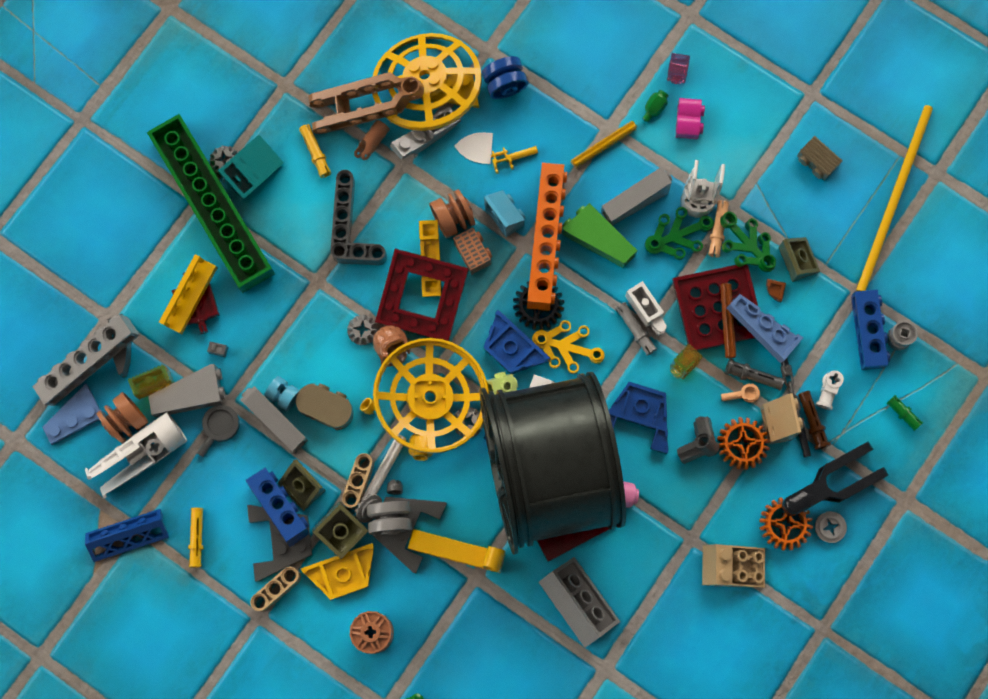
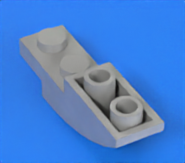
[390,107,461,160]

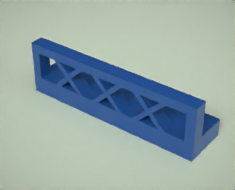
[85,509,169,562]

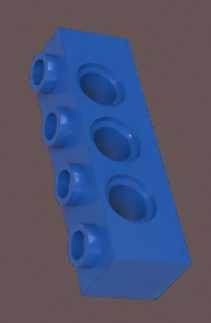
[851,290,890,370]
[246,467,309,547]

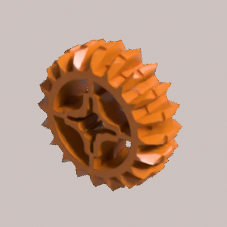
[717,417,770,470]
[759,497,813,551]

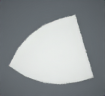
[454,132,493,164]

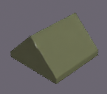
[778,237,820,282]
[278,459,326,511]

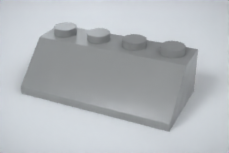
[539,557,620,647]

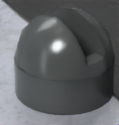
[387,479,403,495]

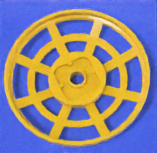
[372,33,482,131]
[373,338,489,453]

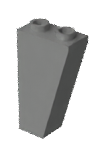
[601,167,672,226]
[148,364,226,418]
[240,386,308,454]

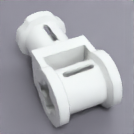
[816,370,844,410]

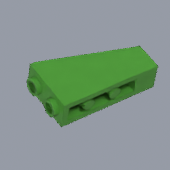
[562,203,638,268]

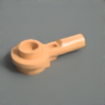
[721,384,760,403]

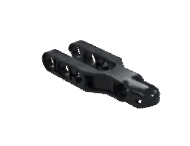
[782,441,889,516]

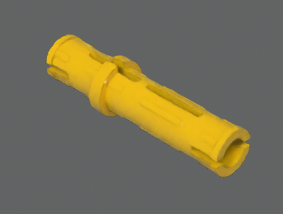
[299,124,331,178]
[188,508,204,568]

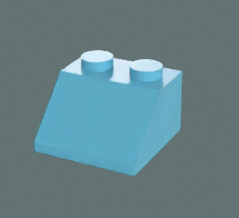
[484,190,526,238]

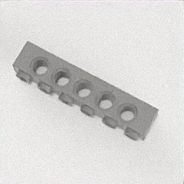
[32,315,140,406]

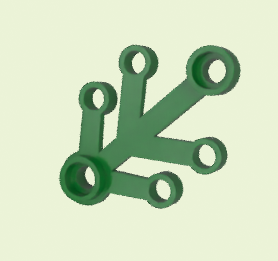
[645,207,714,260]
[720,211,776,272]

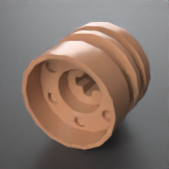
[429,189,475,239]
[96,392,149,444]
[350,611,394,654]

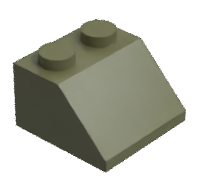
[312,501,368,559]

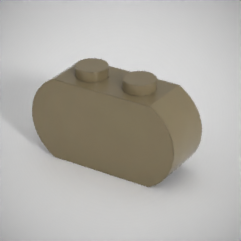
[296,383,354,430]

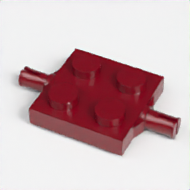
[172,272,220,334]

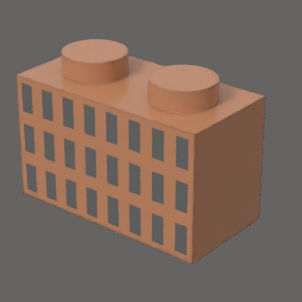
[453,228,493,275]

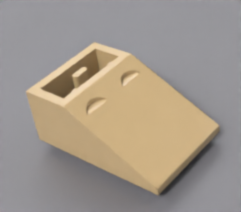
[760,393,803,445]
[702,544,765,588]

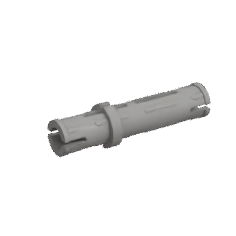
[616,302,657,356]

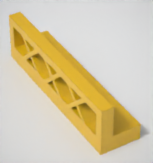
[159,254,218,334]

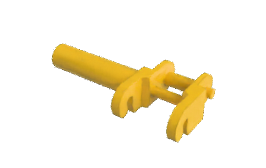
[491,146,538,174]

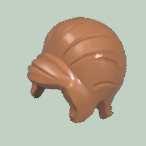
[373,325,410,367]

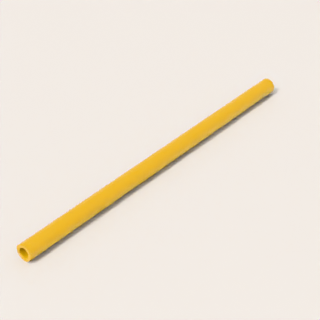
[856,105,933,291]

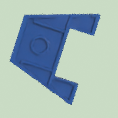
[609,382,668,454]

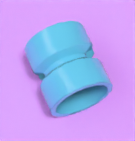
[264,376,300,411]

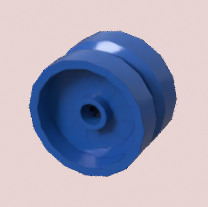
[482,56,528,99]

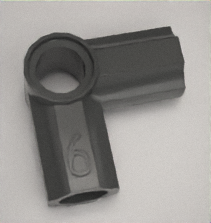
[677,416,719,464]

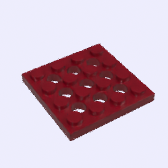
[672,264,758,352]

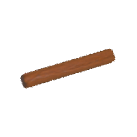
[720,283,736,359]

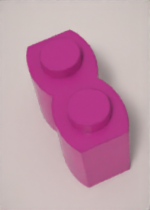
[675,98,705,139]

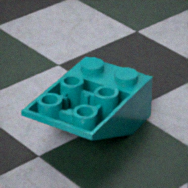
[217,135,284,199]

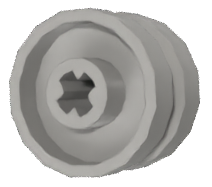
[367,501,412,535]

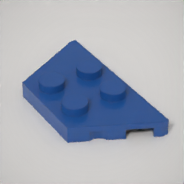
[483,310,551,374]

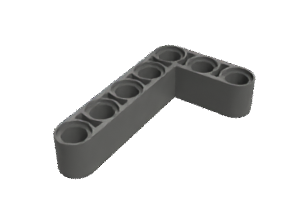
[331,170,387,265]

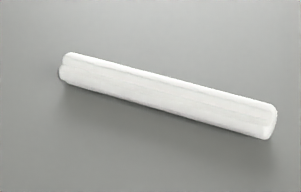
[361,434,406,501]

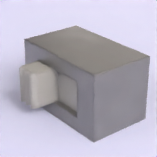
[207,342,228,357]

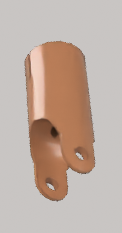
[354,120,390,160]

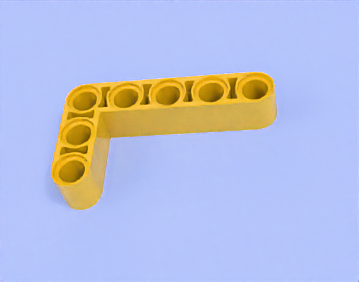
[408,529,506,573]

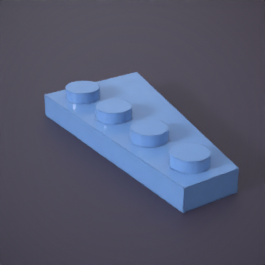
[727,294,803,363]

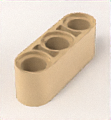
[342,453,374,510]
[250,567,301,612]

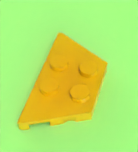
[301,543,374,600]

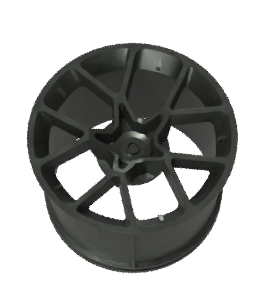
[480,372,626,555]

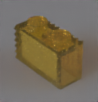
[670,344,703,379]
[128,364,174,400]

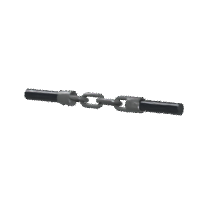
[780,358,811,458]

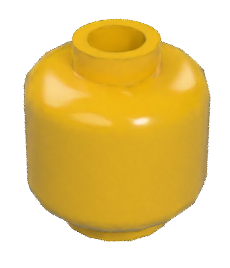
[408,434,433,461]

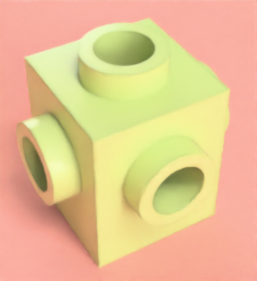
[487,372,518,395]

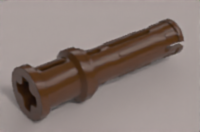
[798,391,831,450]

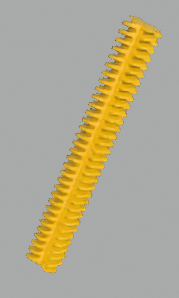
[570,121,638,169]

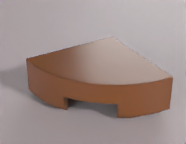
[766,278,786,302]

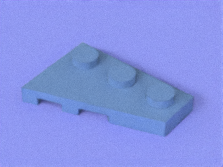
[42,384,100,445]

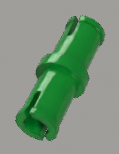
[886,395,923,431]

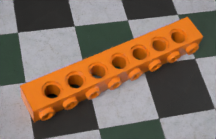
[527,162,567,311]

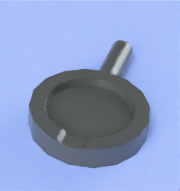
[197,405,240,457]

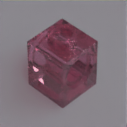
[667,53,690,84]

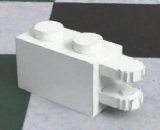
[625,281,667,336]

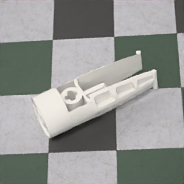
[681,160,726,218]
[85,412,188,498]

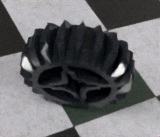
[513,281,564,330]

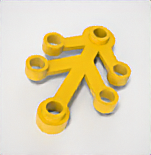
[532,320,605,374]

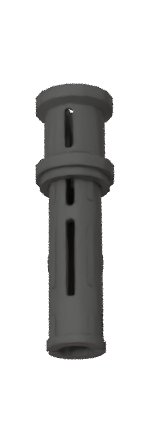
[724,359,785,390]

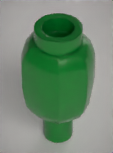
[642,90,669,122]

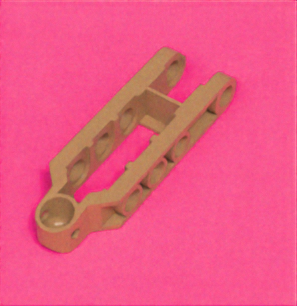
[308,72,424,134]

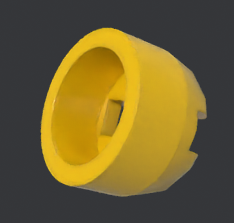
[360,398,375,415]

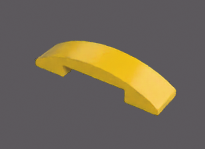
[419,220,441,297]

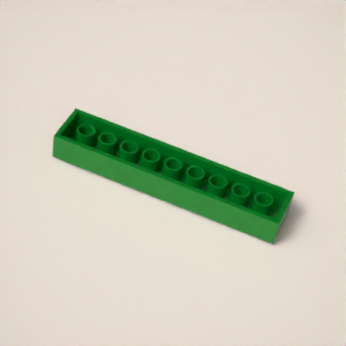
[147,114,275,293]

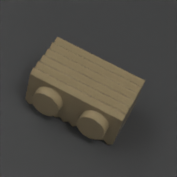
[797,136,843,181]

